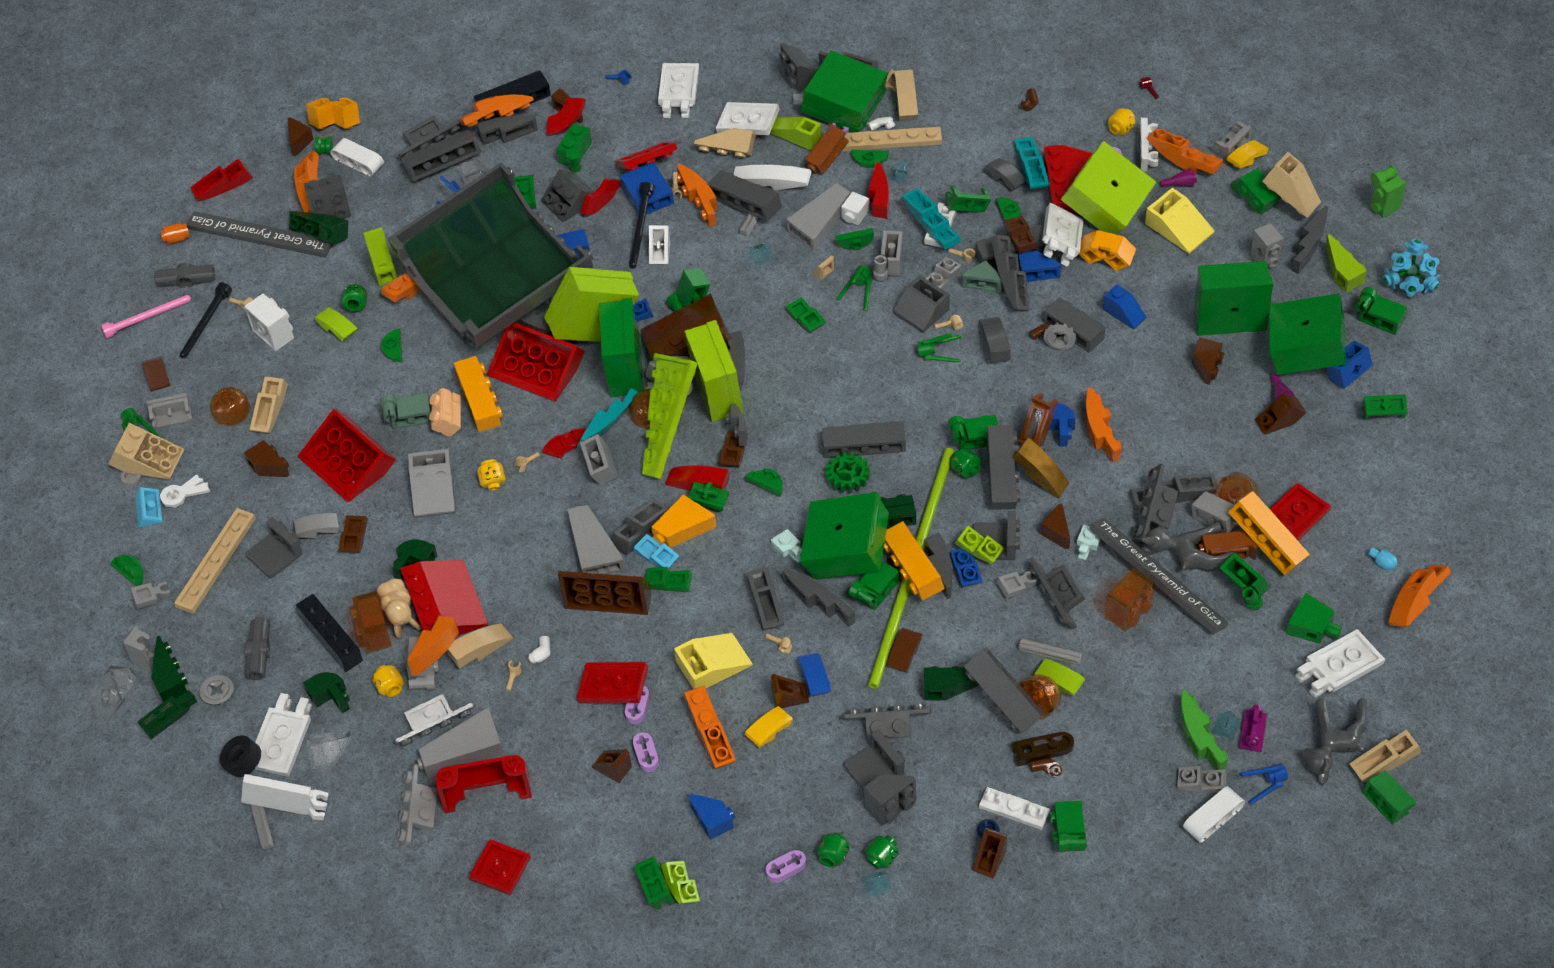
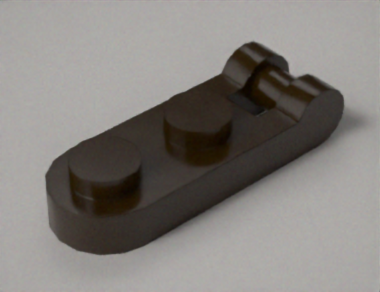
[1011,732,1074,766]

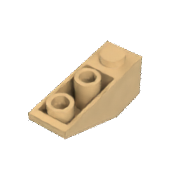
[694,128,756,158]

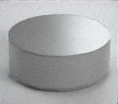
[120,471,142,487]

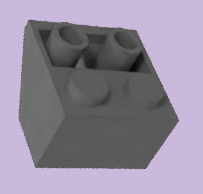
[779,43,817,92]
[541,169,594,222]
[894,275,950,333]
[864,774,916,826]

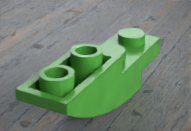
[1180,689,1228,770]

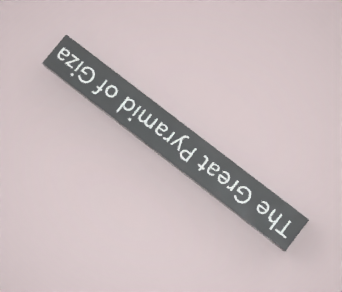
[186,211,333,258]
[1089,518,1228,634]

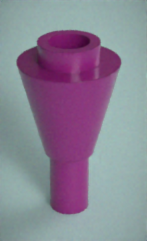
[1161,168,1197,187]
[1271,374,1295,400]

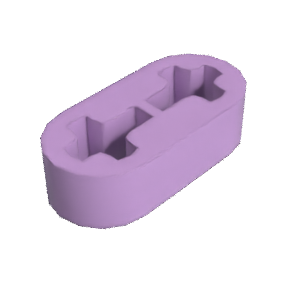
[625,686,650,724]
[633,732,659,772]
[766,850,806,883]

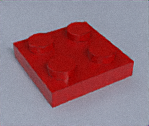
[469,839,531,895]

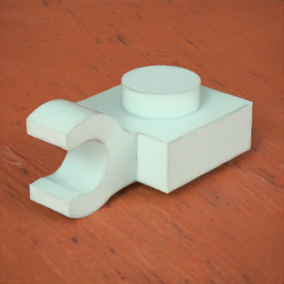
[1077,525,1101,560]
[771,529,802,563]

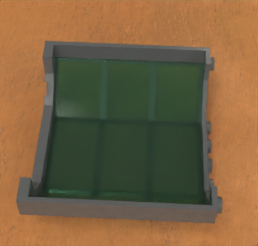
[387,162,594,347]

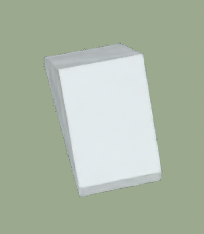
[649,225,671,264]

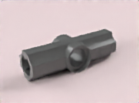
[154,263,215,288]
[245,617,270,680]

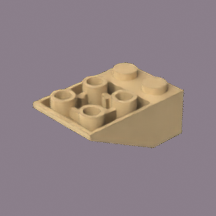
[1262,152,1321,218]
[108,423,184,480]

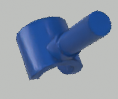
[605,70,632,84]

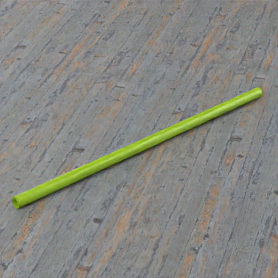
[868,448,955,689]

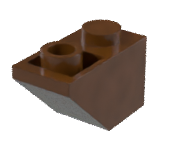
[1192,337,1225,385]
[1255,393,1307,435]
[244,440,289,477]

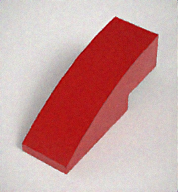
[190,158,253,201]
[868,162,889,219]
[665,465,729,491]

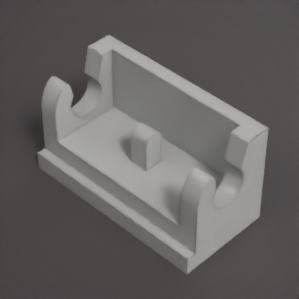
[1211,121,1252,160]
[147,393,193,429]
[1192,491,1237,533]
[123,626,154,673]

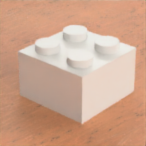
[244,294,294,351]

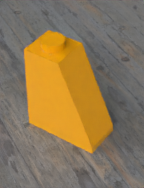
[651,495,716,548]

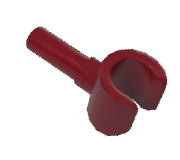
[1139,77,1159,99]

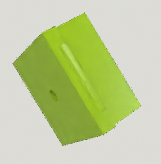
[1060,141,1156,235]
[544,267,639,342]
[685,320,744,422]

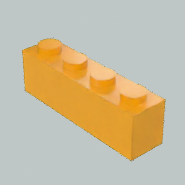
[454,356,503,432]
[1228,491,1310,576]
[884,521,944,601]

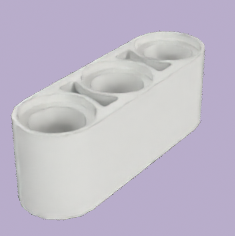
[330,138,384,177]
[1183,786,1245,843]

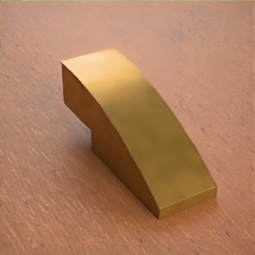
[1012,438,1069,498]

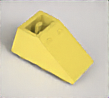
[1145,188,1215,254]
[674,633,753,689]

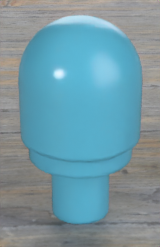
[1368,547,1398,570]

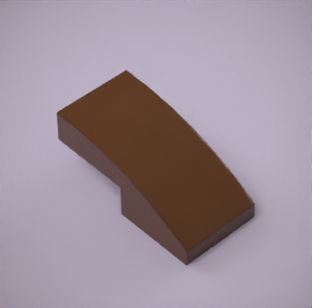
[1004,216,1037,254]
[719,432,748,467]
[339,515,368,553]
[886,628,923,673]

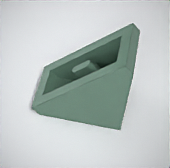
[963,261,1002,292]

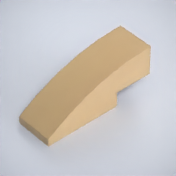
[894,70,918,121]
[250,377,288,434]
[447,624,513,669]
[1349,729,1422,782]

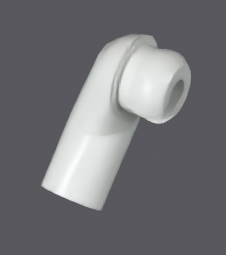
[866,117,895,131]
[528,636,550,664]

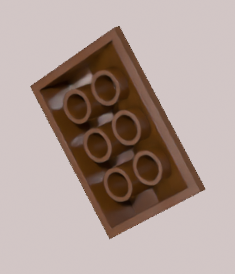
[641,293,732,360]
[558,571,652,615]

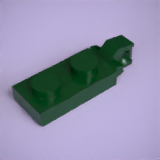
[138,690,197,739]

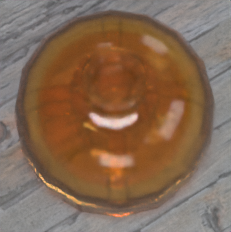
[210,387,251,426]
[629,389,651,429]
[1216,472,1260,505]
[1020,674,1061,719]

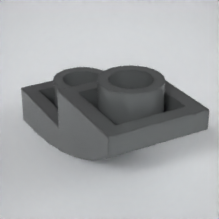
[985,158,1027,191]
[727,404,747,446]

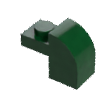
[392,539,438,581]
[303,672,350,714]

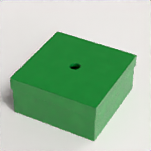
[800,50,888,132]
[1194,261,1273,336]
[1270,293,1346,375]
[599,298,644,397]
[800,492,889,579]

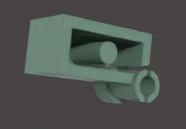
[380,393,431,429]

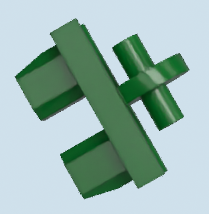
[688,482,729,512]

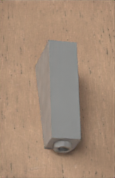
[787,183,850,252]
[567,505,625,574]
[417,708,503,777]

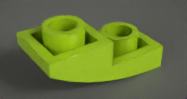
[314,307,358,342]
[955,526,1004,564]
[1034,658,1085,696]
[661,861,700,904]

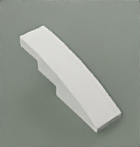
[733,165,811,190]

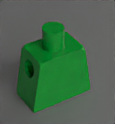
[1286,593,1342,644]

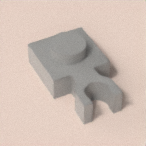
[997,570,1037,598]
[130,582,170,609]

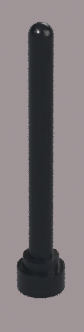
[629,182,655,269]
[180,282,232,359]

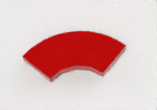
[546,98,586,136]
[580,178,621,215]
[542,428,586,459]

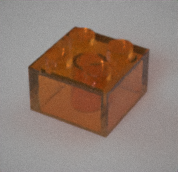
[1105,568,1154,632]
[350,591,392,654]

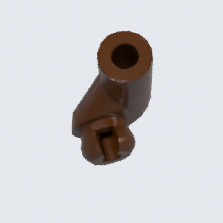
[1021,88,1039,111]
[1030,323,1061,340]
[1030,758,1062,777]

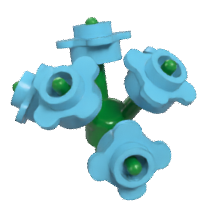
[1382,239,1441,297]

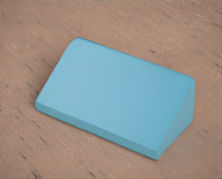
[135,487,162,527]

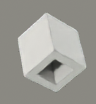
[841,192,869,225]

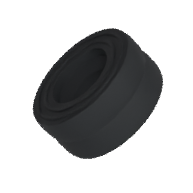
[219,735,261,777]

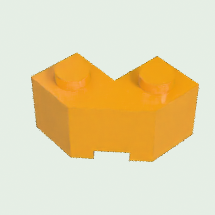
[306,98,360,129]
[1079,230,1136,271]

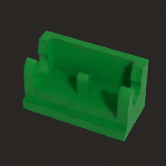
[945,186,991,212]
[1361,394,1408,420]
[1362,770,1416,825]
[634,856,677,910]

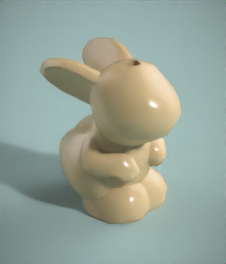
[377,579,421,639]

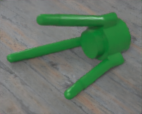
[836,265,872,311]
[918,333,962,363]
[121,408,162,438]

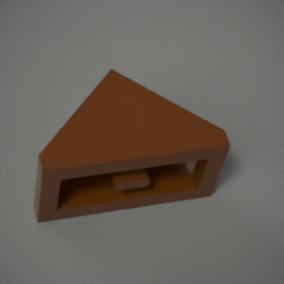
[287,117,314,156]
[142,356,170,392]
[1041,504,1070,549]
[771,674,809,708]
[592,749,632,783]
[973,828,1007,878]

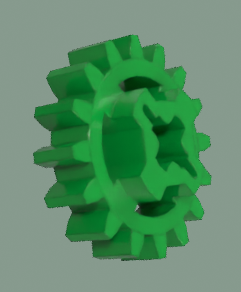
[825,452,870,493]

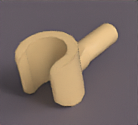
[671,172,683,199]
[948,248,975,263]
[229,297,253,311]
[935,315,964,330]
[514,452,540,473]
[766,633,792,654]
[505,660,522,691]

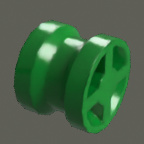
[315,136,333,155]

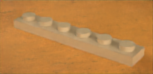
[842,127,942,151]
[174,508,256,614]

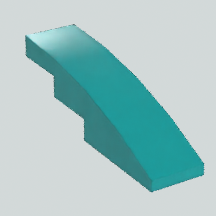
[1014,137,1050,189]
[901,188,961,250]
[577,388,638,450]

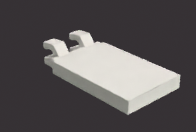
[658,63,699,118]
[1042,203,1083,267]
[1295,629,1385,698]
[255,693,312,777]
[241,774,329,821]

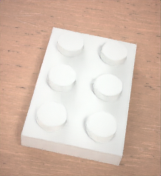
[716,102,780,135]

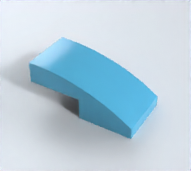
[633,534,679,569]

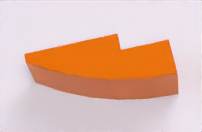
[407,616,459,676]

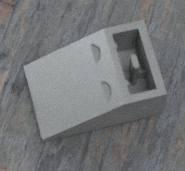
[408,449,455,517]

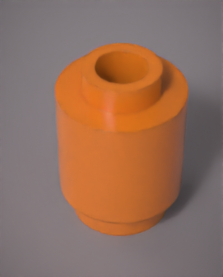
[160,222,190,245]

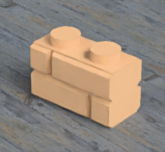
[429,388,461,436]

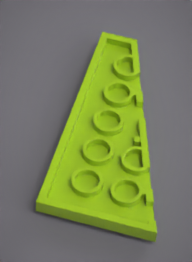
[642,353,698,479]

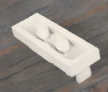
[1140,118,1158,171]
[979,787,1050,830]

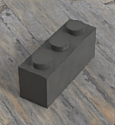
[1044,297,1105,353]

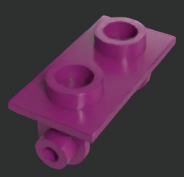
[1240,705,1267,752]

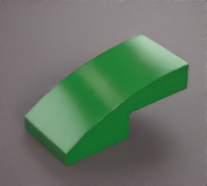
[785,297,826,333]
[646,567,692,592]

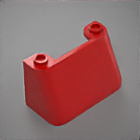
[436,755,532,813]

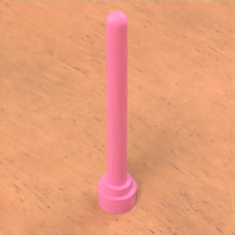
[101,295,191,339]

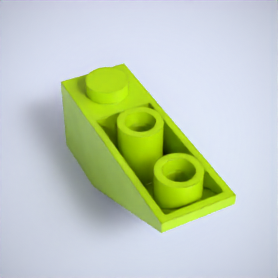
[770,117,822,151]
[363,227,397,286]
[1325,234,1367,293]

